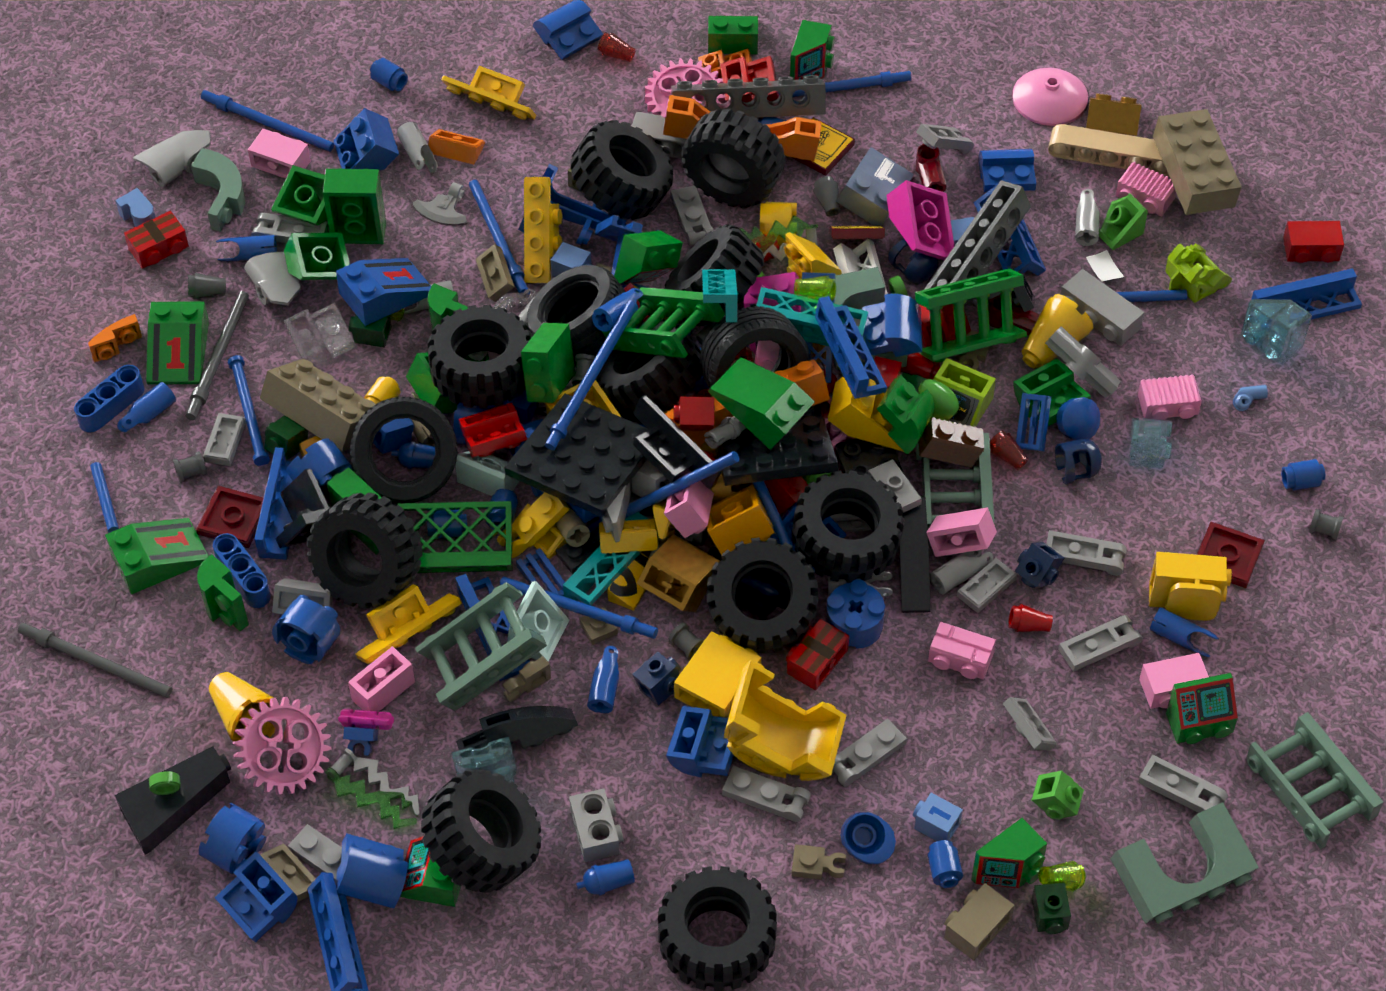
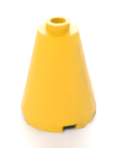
[1021,294,1093,368]
[209,672,275,742]

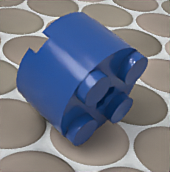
[286,438,354,495]
[826,579,885,649]
[272,595,340,664]
[198,803,267,874]

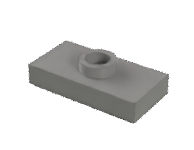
[203,413,246,466]
[868,459,922,513]
[957,558,1017,613]
[1003,697,1057,751]

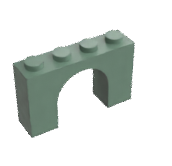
[815,267,908,377]
[1110,802,1259,924]

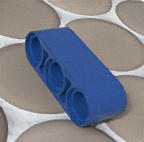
[74,365,144,433]
[213,533,271,608]

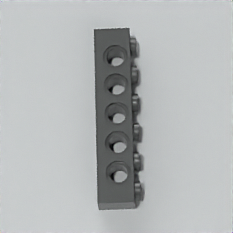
[671,75,826,118]
[924,180,1031,290]

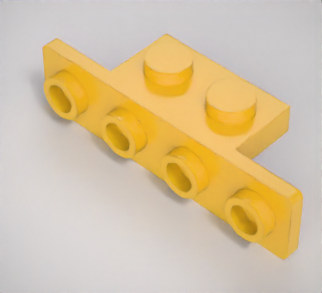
[441,66,537,120]
[524,177,562,283]
[355,584,462,664]

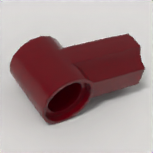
[915,144,946,192]
[988,295,1040,335]

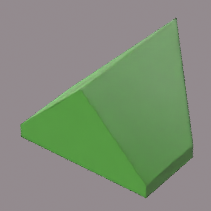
[1099,193,1148,250]

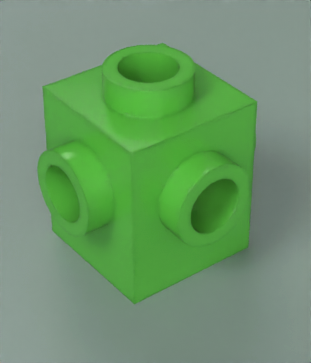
[1031,770,1084,820]

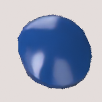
[1057,397,1100,440]
[840,812,896,864]

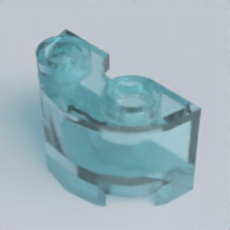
[1129,418,1172,469]
[451,737,517,783]

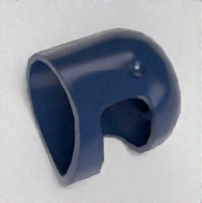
[888,239,938,284]
[1055,439,1102,485]

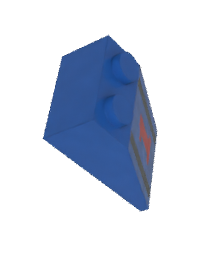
[336,258,432,326]

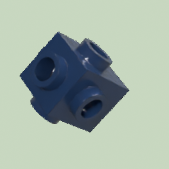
[1015,542,1065,588]
[632,652,681,706]

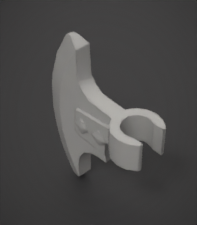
[413,182,467,225]

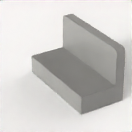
[272,578,333,614]

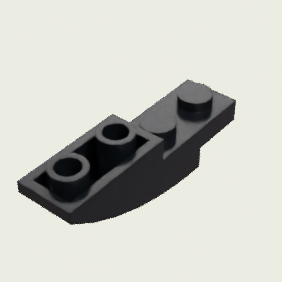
[456,706,578,763]

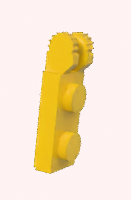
[497,492,569,559]

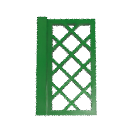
[398,501,513,573]

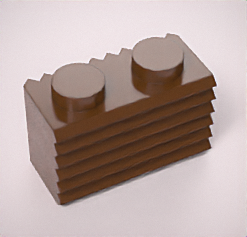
[919,417,984,467]

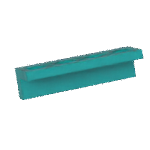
[702,269,737,322]
[756,287,868,349]
[563,512,658,606]

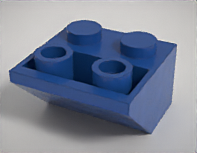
[333,108,399,171]

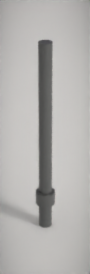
[185,291,249,420]
[18,622,173,698]

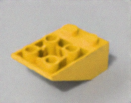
[828,377,910,453]

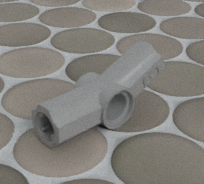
[1045,326,1121,398]

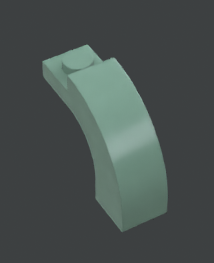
[191,148,245,232]

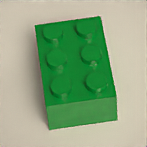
[323,168,386,244]

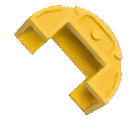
[724,660,846,781]

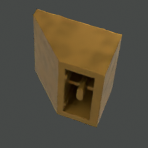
[1086,93,1142,136]
[637,535,720,612]

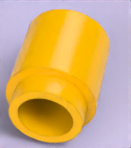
[364,377,401,404]

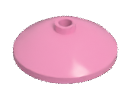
[1012,68,1088,126]

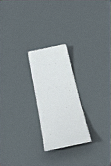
[1086,250,1124,282]

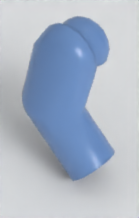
[1233,385,1268,411]

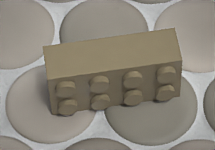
[1153,109,1242,215]
[260,359,375,452]

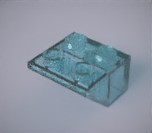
[1241,299,1312,366]

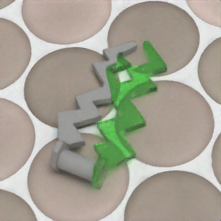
[740,215,820,262]
[325,748,419,829]

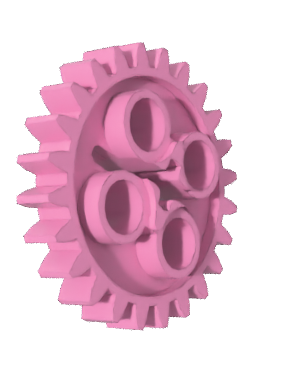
[645,58,726,118]
[233,697,332,795]

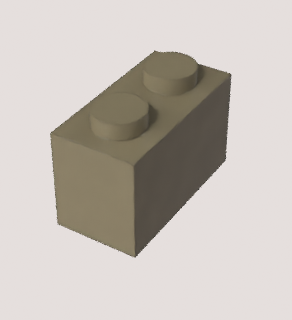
[944,883,1015,961]

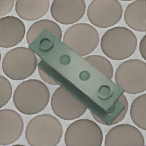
[916,433,995,529]
[415,582,547,711]
[1246,712,1383,849]

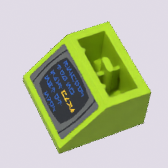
[931,358,996,427]

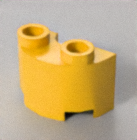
[759,202,797,247]

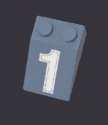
[836,147,914,226]

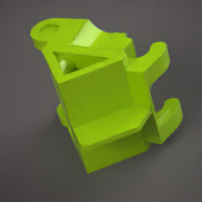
[1165,243,1232,303]

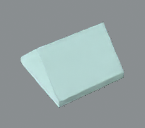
[455,451,519,496]
[507,581,569,661]

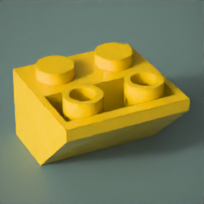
[784,232,842,285]

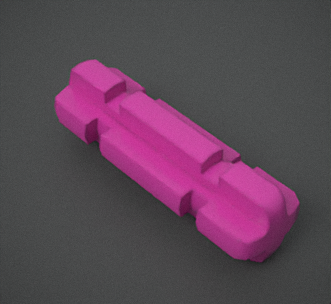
[338,709,394,730]

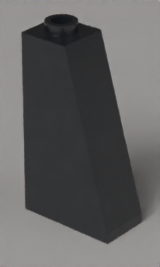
[115,746,232,855]

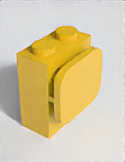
[1149,552,1232,621]
[674,631,761,718]

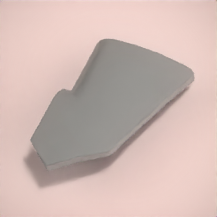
[133,130,211,187]
[244,252,301,306]

